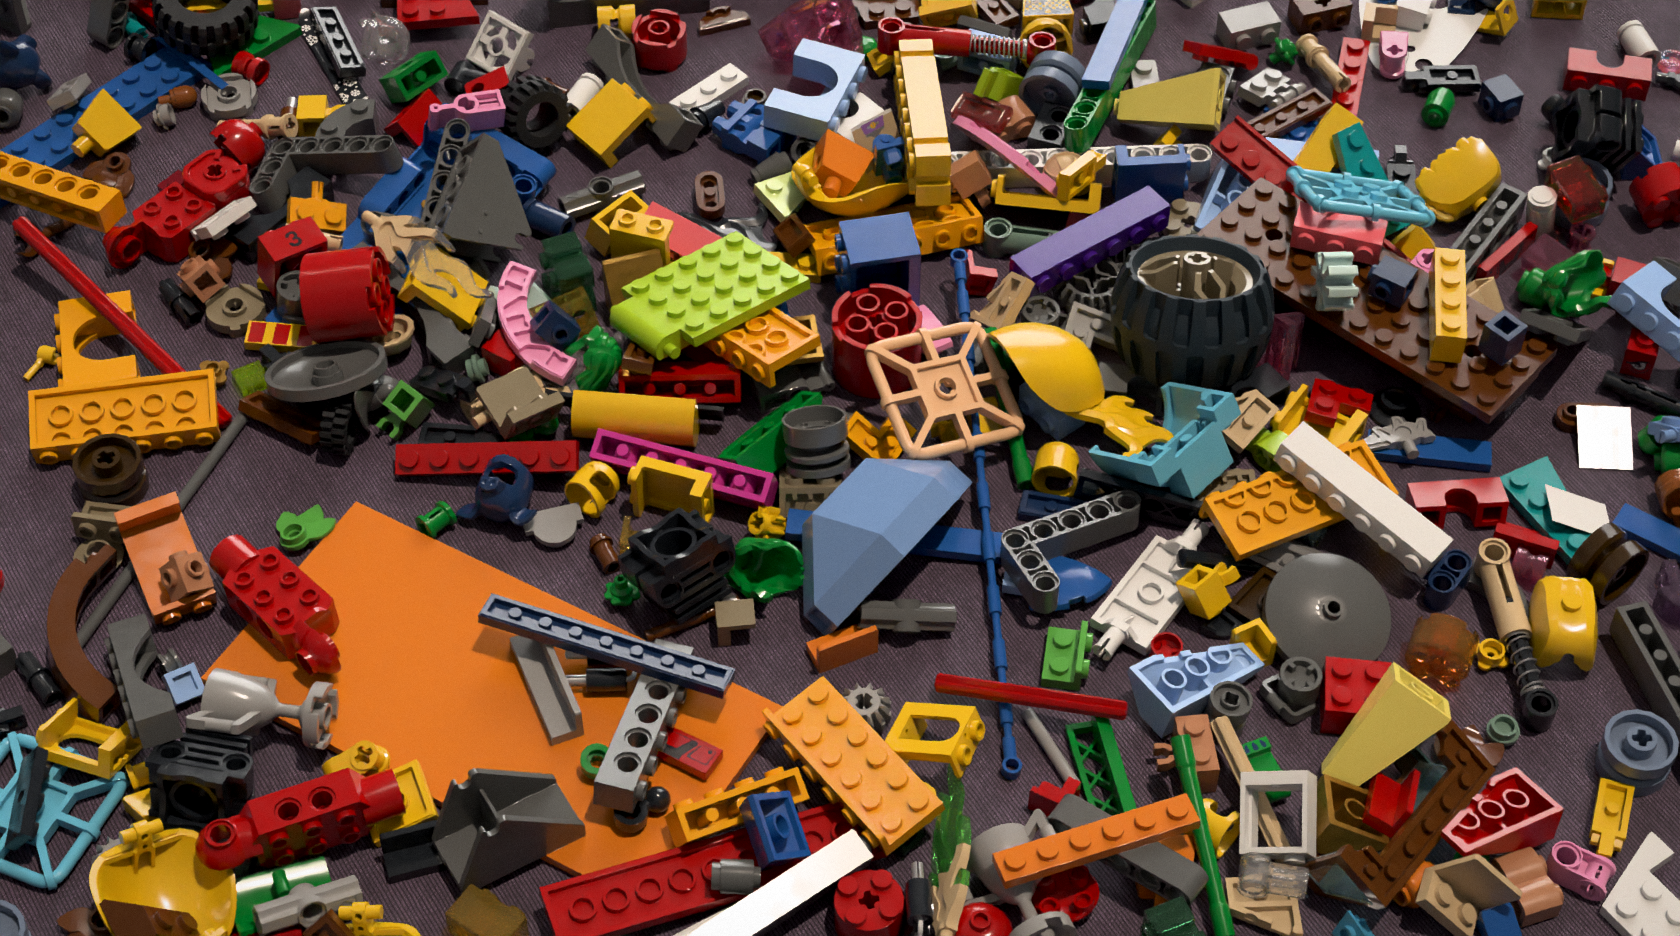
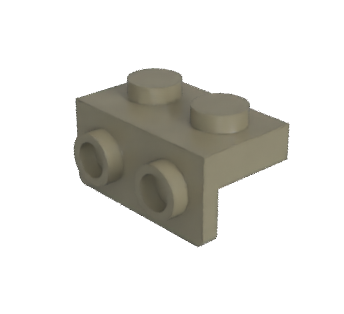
[71,501,131,544]

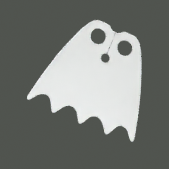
[1359,0,1488,71]

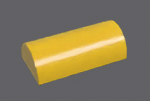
[571,390,701,447]

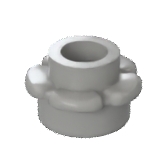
[153,103,176,130]

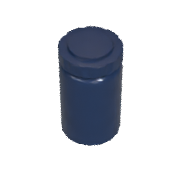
[522,198,575,243]

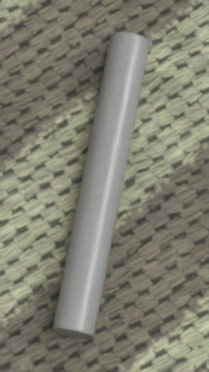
[1021,708,1082,785]

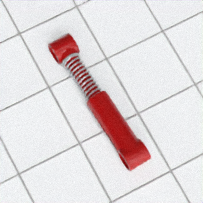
[877,17,1056,66]

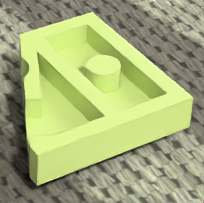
[753,172,808,222]

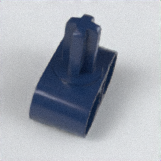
[1403,549,1472,612]

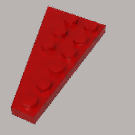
[397,0,480,31]

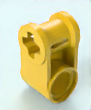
[321,740,391,777]

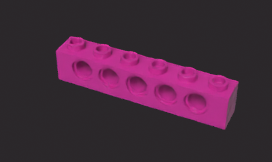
[589,428,779,510]

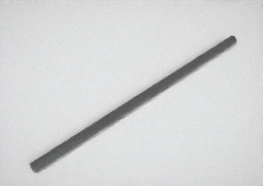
[77,411,250,648]

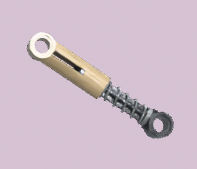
[1474,538,1559,733]

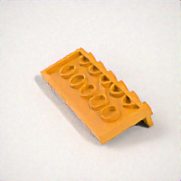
[804,193,984,276]
[703,307,821,388]
[28,368,221,465]
[1198,439,1399,562]
[762,676,945,856]

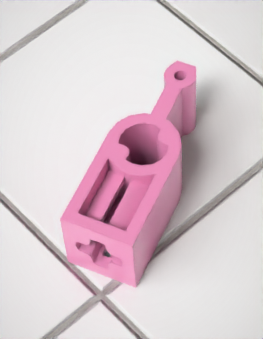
[428,89,506,131]

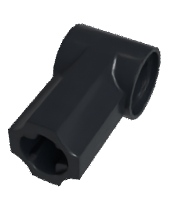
[444,60,487,97]

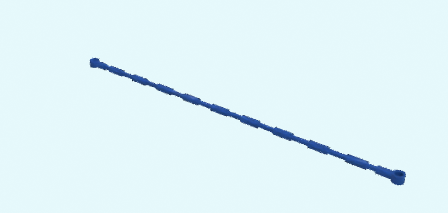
[949,248,1022,780]

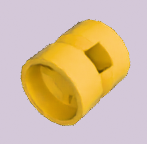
[597,4,636,40]

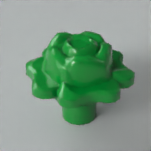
[1269,37,1298,66]
[604,574,640,606]

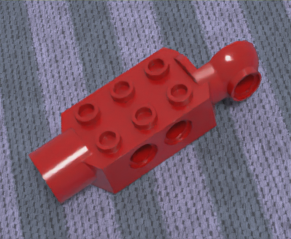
[209,534,341,676]
[195,768,406,871]

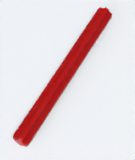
[934,673,1128,720]

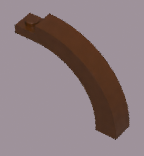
[47,544,120,724]

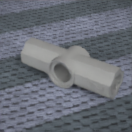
[252,875,363,936]

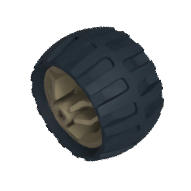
[1110,234,1275,389]

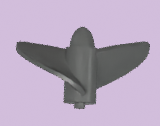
[346,374,399,432]

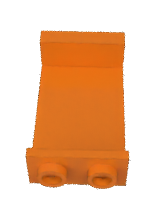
[114,491,217,625]

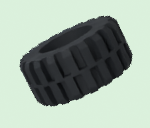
[151,0,259,58]

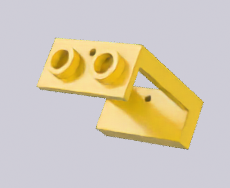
[35,697,143,780]
[885,702,986,779]

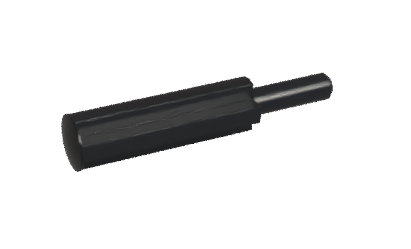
[1176,549,1263,573]

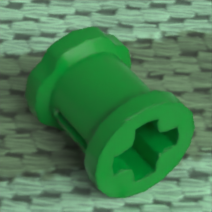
[415,501,457,539]

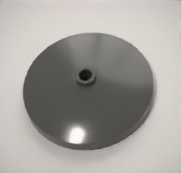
[265,339,388,402]
[1262,553,1391,672]

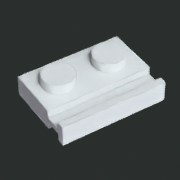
[190,196,257,241]

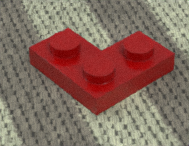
[1304,378,1374,428]

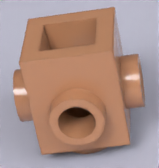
[177,255,225,303]
[159,550,214,603]

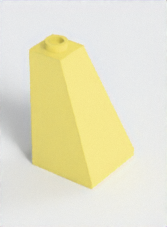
[1113,68,1226,132]
[1321,662,1451,786]

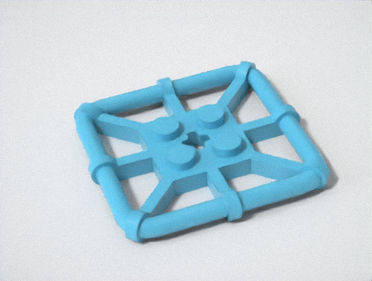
[1286,166,1436,228]
[0,731,130,891]

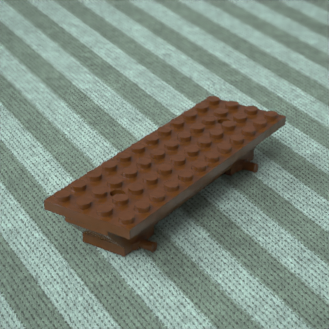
[1196,177,1558,424]

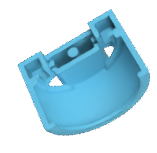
[1088,382,1241,498]

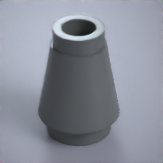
[750,151,793,183]

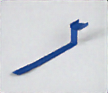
[150,36,229,89]

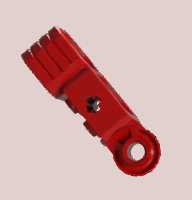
[102,149,253,269]

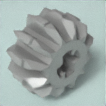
[842,682,891,733]

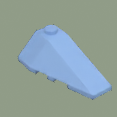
[1193,159,1252,232]
[1127,642,1265,738]

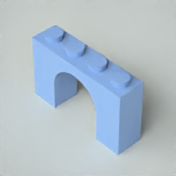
[763,38,868,141]
[1607,261,1680,362]

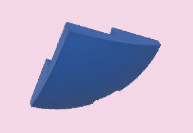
[1029,556,1112,611]

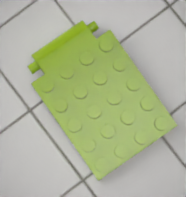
[610,231,810,361]

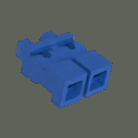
[712,98,798,165]

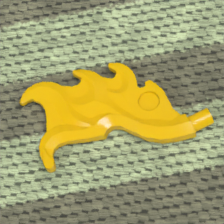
[1063,395,1174,457]

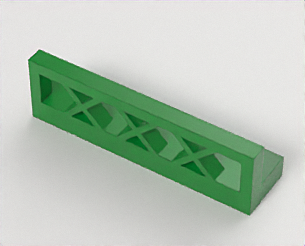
[1064,716,1136,816]

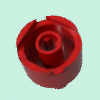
[631,9,687,72]
[1629,162,1680,228]
[834,869,904,936]

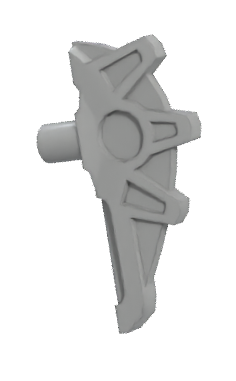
[1364,416,1436,459]

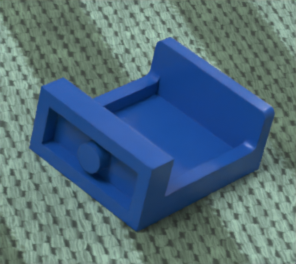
[1111,143,1191,204]

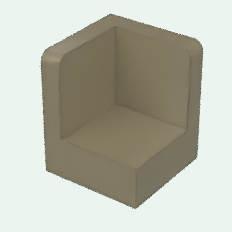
[715,598,756,647]

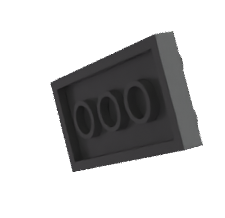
[1519,308,1593,346]

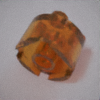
[1405,613,1480,687]

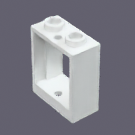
[1239,770,1317,865]

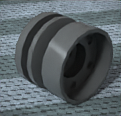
[781,405,851,479]

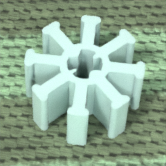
[1311,251,1359,311]

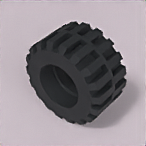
[499,75,572,152]

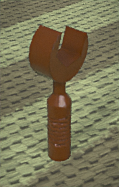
[14,219,76,257]

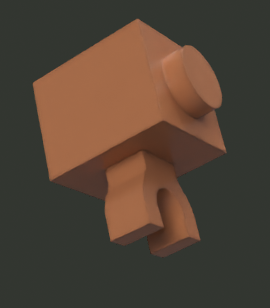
[950,150,992,208]

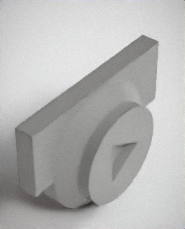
[523,502,584,548]

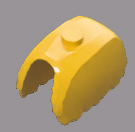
[1414,136,1501,223]
[1529,575,1598,672]

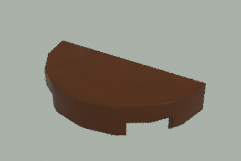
[698,6,751,37]

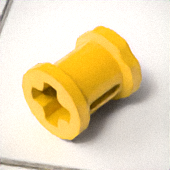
[125,761,153,793]

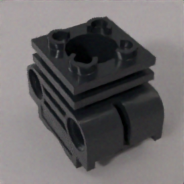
[1551,84,1644,175]
[617,507,736,625]
[145,727,255,832]

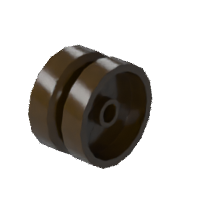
[72,433,149,507]
[1566,522,1649,605]

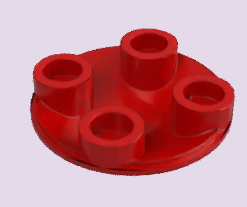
[1031,865,1100,922]

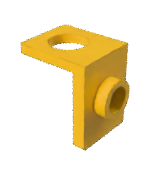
[1477,0,1518,36]

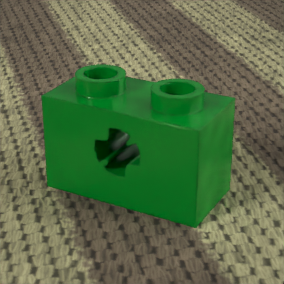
[379,50,449,103]

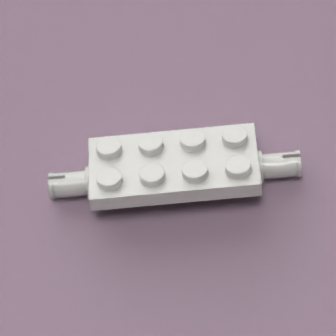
[1090,519,1209,661]

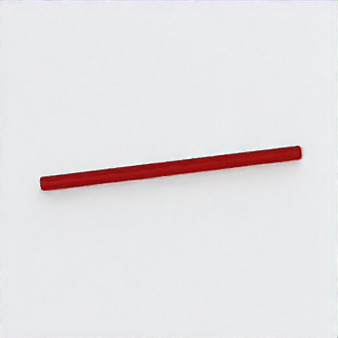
[12,216,232,429]

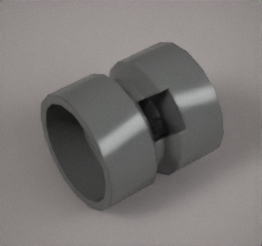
[1203,681,1253,741]

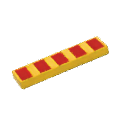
[244,320,318,353]

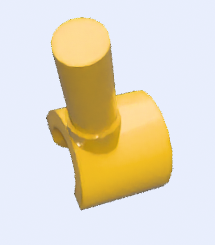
[23,345,60,382]

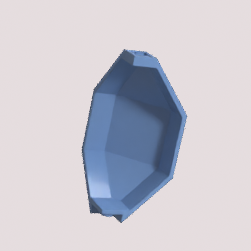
[802,458,972,635]

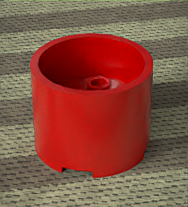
[299,246,395,343]
[832,283,923,399]

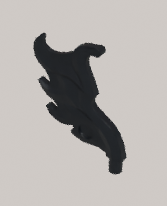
[675,203,781,252]

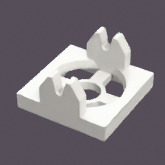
[465,10,535,81]

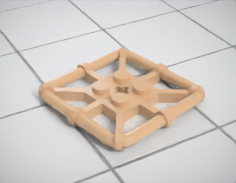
[864,321,1025,460]

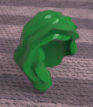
[1541,250,1612,318]
[564,325,622,392]
[723,537,805,603]

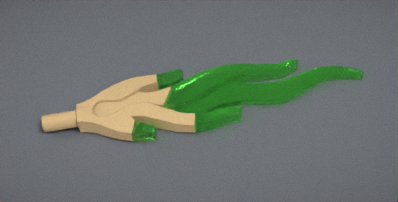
[928,763,971,936]

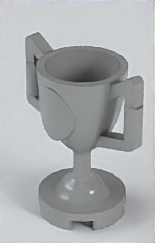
[186,668,339,750]
[946,809,1077,936]

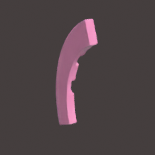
[953,115,1058,198]
[497,260,577,386]

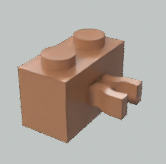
[1152,714,1220,794]

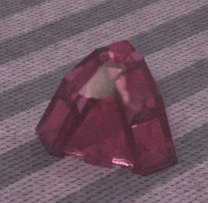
[758,0,865,66]

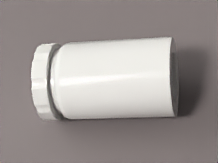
[1616,20,1661,68]
[567,73,604,119]
[1525,185,1557,239]

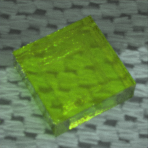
[231,360,267,397]

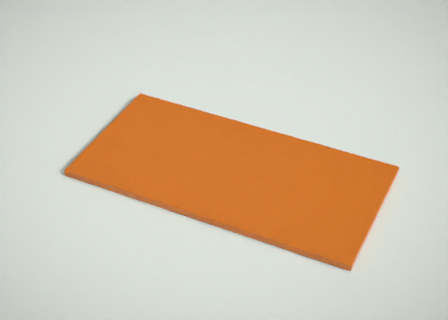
[201,501,783,877]

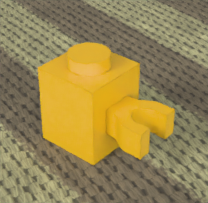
[296,95,346,137]
[1175,562,1241,620]

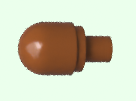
[157,85,197,109]

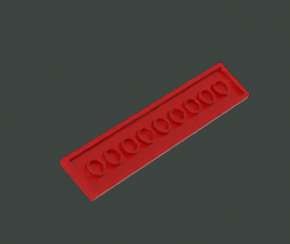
[539,802,888,936]

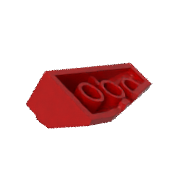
[1440,767,1564,857]

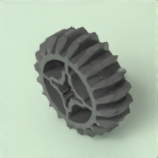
[1051,257,1123,314]

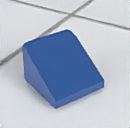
[1476,903,1522,936]

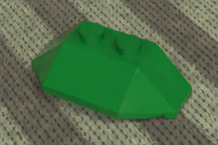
[717,391,823,474]

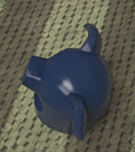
[0,34,53,90]
[455,454,538,526]

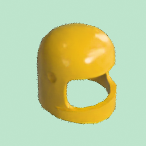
[1031,441,1079,497]
[564,461,620,518]
[1183,798,1240,859]

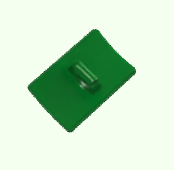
[234,857,332,936]

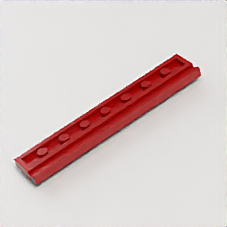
[1209,115,1412,262]

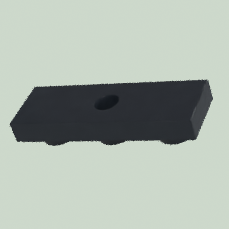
[4,746,50,851]

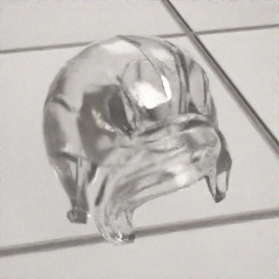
[357,11,411,65]

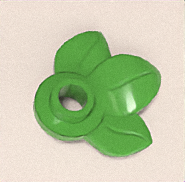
[276,504,336,551]

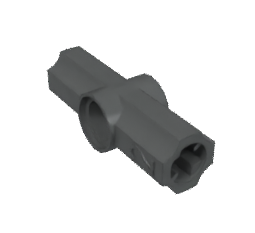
[557,170,646,218]
[856,599,957,633]

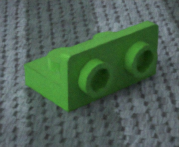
[1041,620,1093,691]

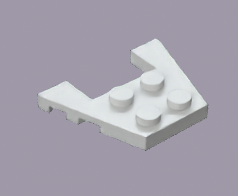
[1599,832,1680,936]

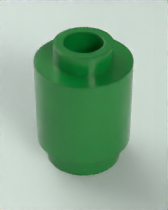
[1421,87,1455,127]

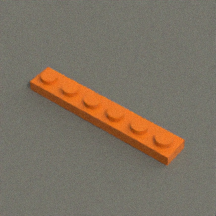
[992,793,1200,889]

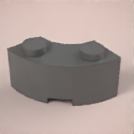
[315,99,379,137]

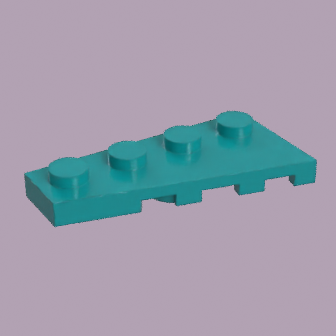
[1332,122,1410,237]
[1500,456,1591,565]

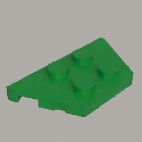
[210,15,302,76]

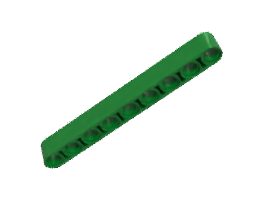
[1064,0,1157,153]

